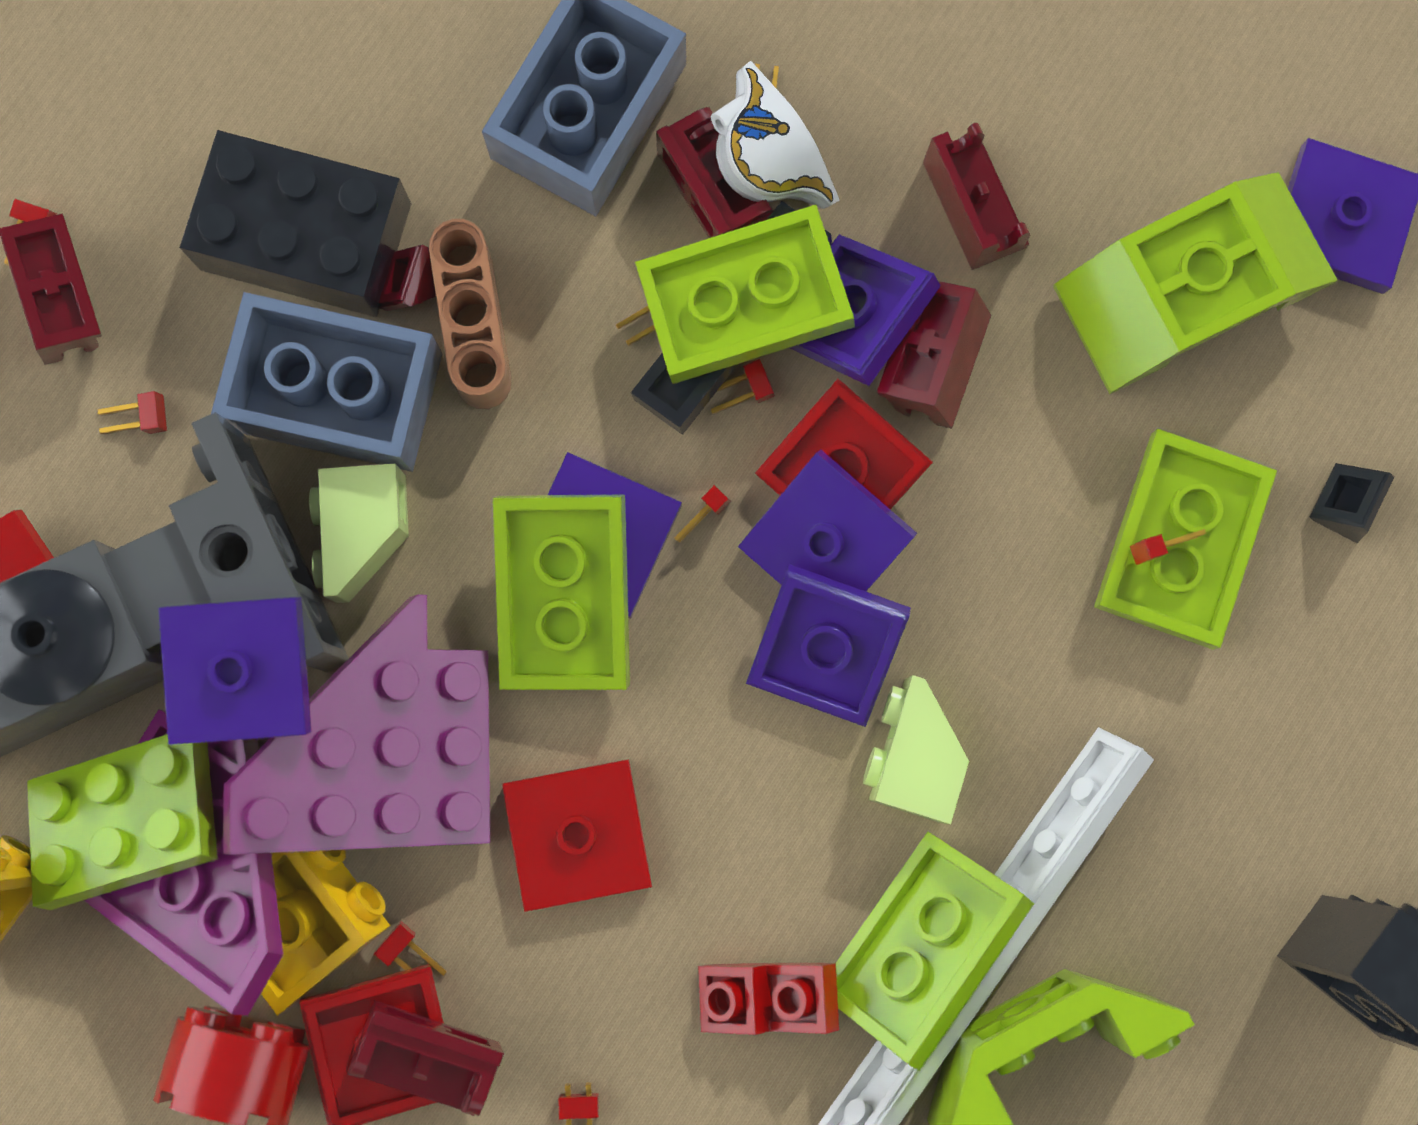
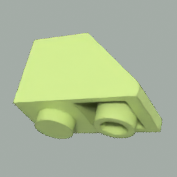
[309,463,409,603]
[863,675,969,824]

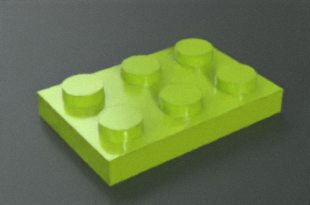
[635,204,855,384]
[1094,429,1277,650]
[493,495,630,690]
[27,734,218,910]
[836,831,1034,1071]

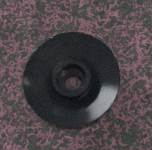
[0,570,115,706]

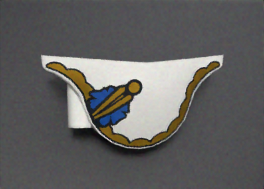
[711,61,840,209]

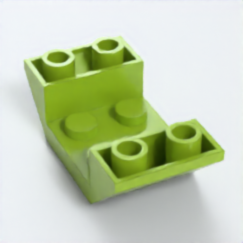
[1053,172,1338,394]
[927,969,1195,1125]

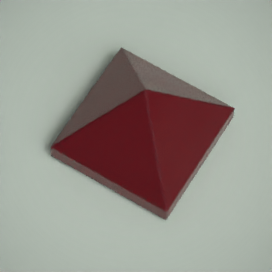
[378,244,436,311]

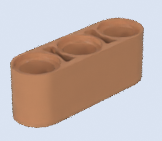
[429,219,511,409]

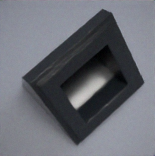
[1310,463,1394,543]

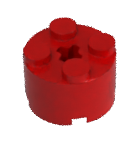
[153,1006,310,1125]

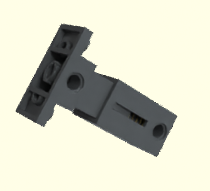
[0,412,349,757]

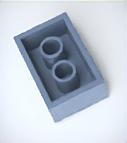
[482,0,686,217]
[211,292,443,472]

